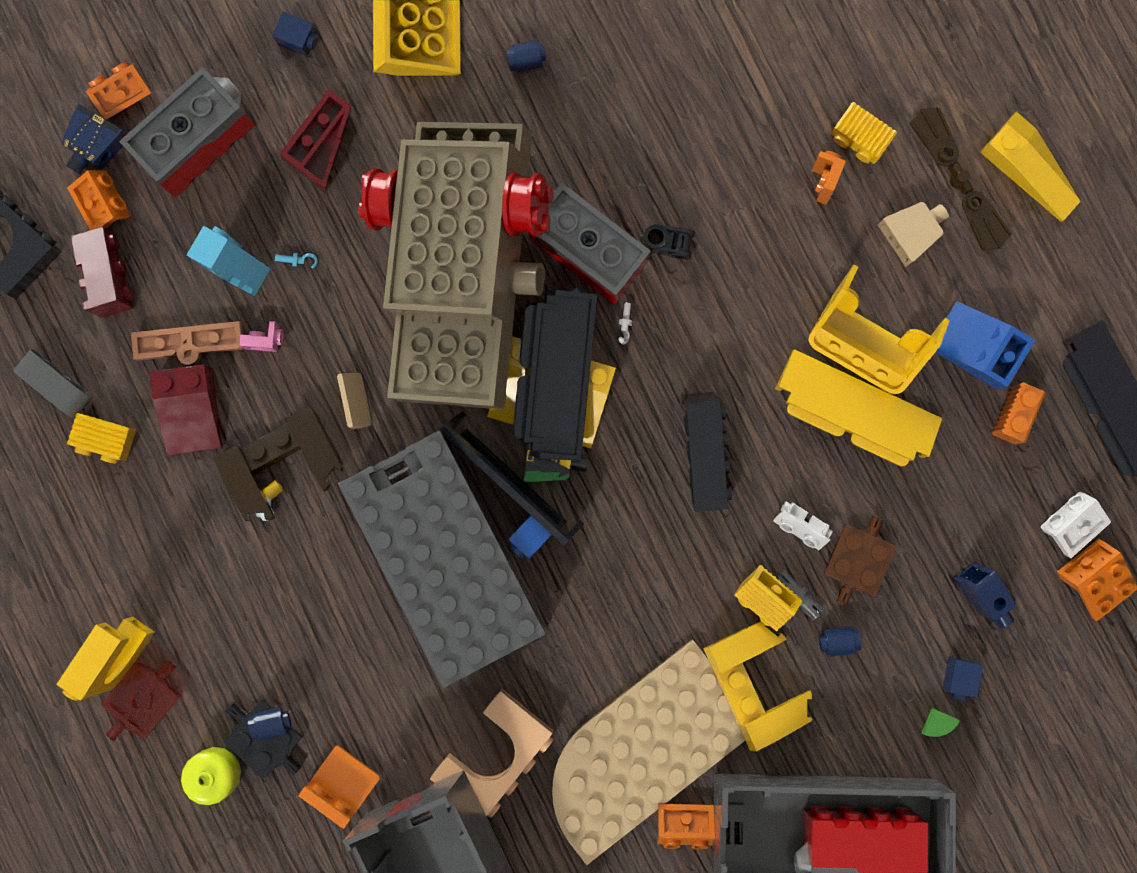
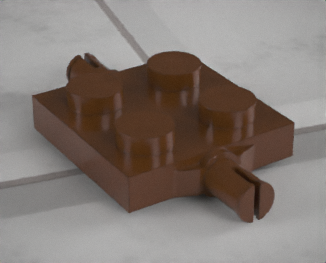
[824,516,897,605]

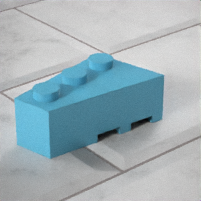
[187,226,271,296]

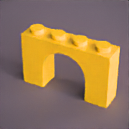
[56,617,155,701]

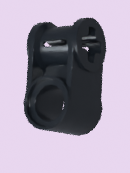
[641,224,695,260]

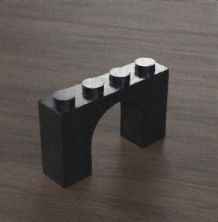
[0,195,61,299]

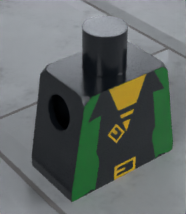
[524,442,588,483]

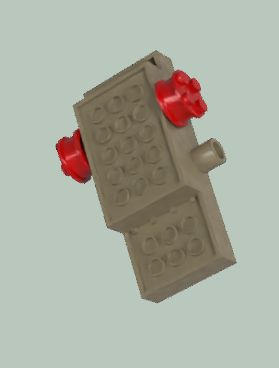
[358,122,553,410]

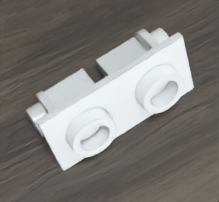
[773,501,833,550]

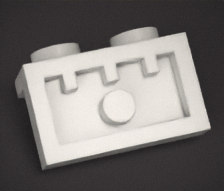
[1041,492,1111,558]

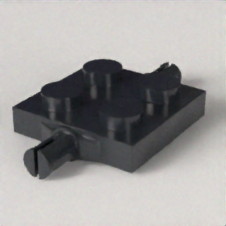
[223,700,303,780]

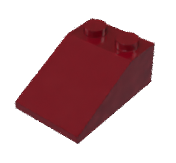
[149,365,222,456]

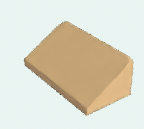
[337,373,372,430]

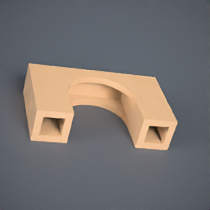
[430,688,553,818]

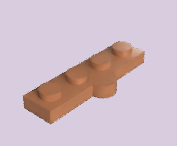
[131,321,244,366]

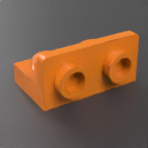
[86,61,152,120]
[812,151,846,205]
[67,170,131,230]
[657,804,715,850]

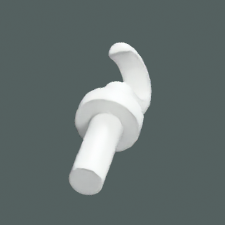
[619,303,632,345]

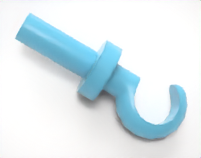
[275,253,318,268]

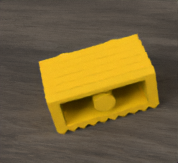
[830,102,897,164]
[67,413,136,464]
[734,565,802,631]

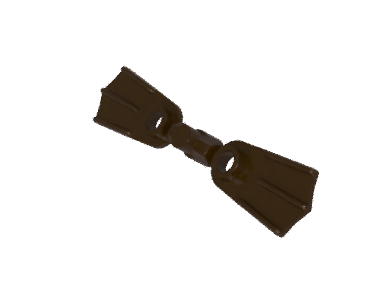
[909,107,1012,251]

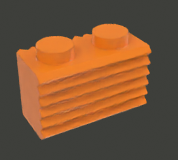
[992,382,1046,445]

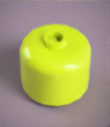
[181,747,241,805]

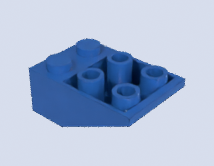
[935,301,1036,390]

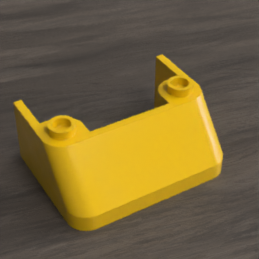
[809,265,950,394]

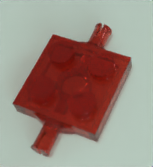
[101,660,181,741]

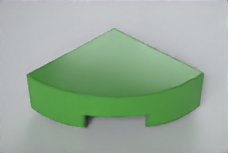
[922,708,960,737]

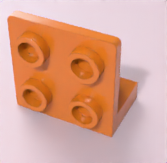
[1057,538,1137,621]
[298,745,380,829]

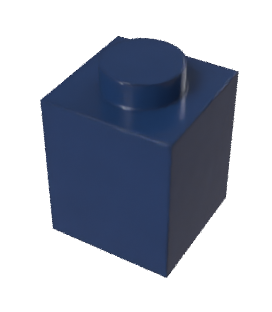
[272,11,318,57]
[943,657,983,701]

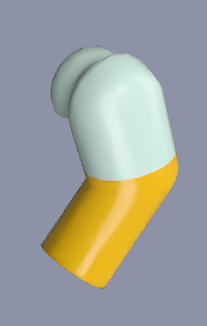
[255,480,284,521]

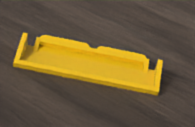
[775,349,942,466]

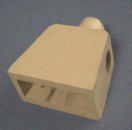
[878,202,949,267]

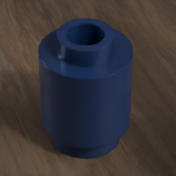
[506,40,546,73]
[819,626,862,658]
[248,707,291,741]

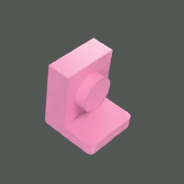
[240,321,284,352]

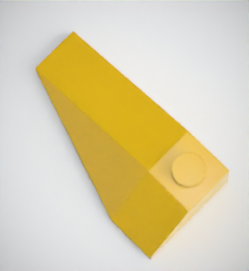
[980,112,1081,222]

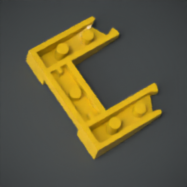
[703,621,812,751]

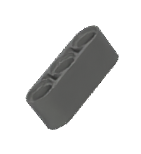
[13,349,93,419]

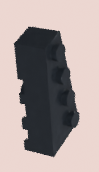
[681,392,732,512]

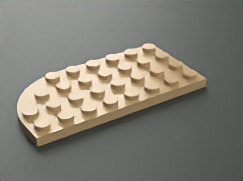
[552,639,745,865]

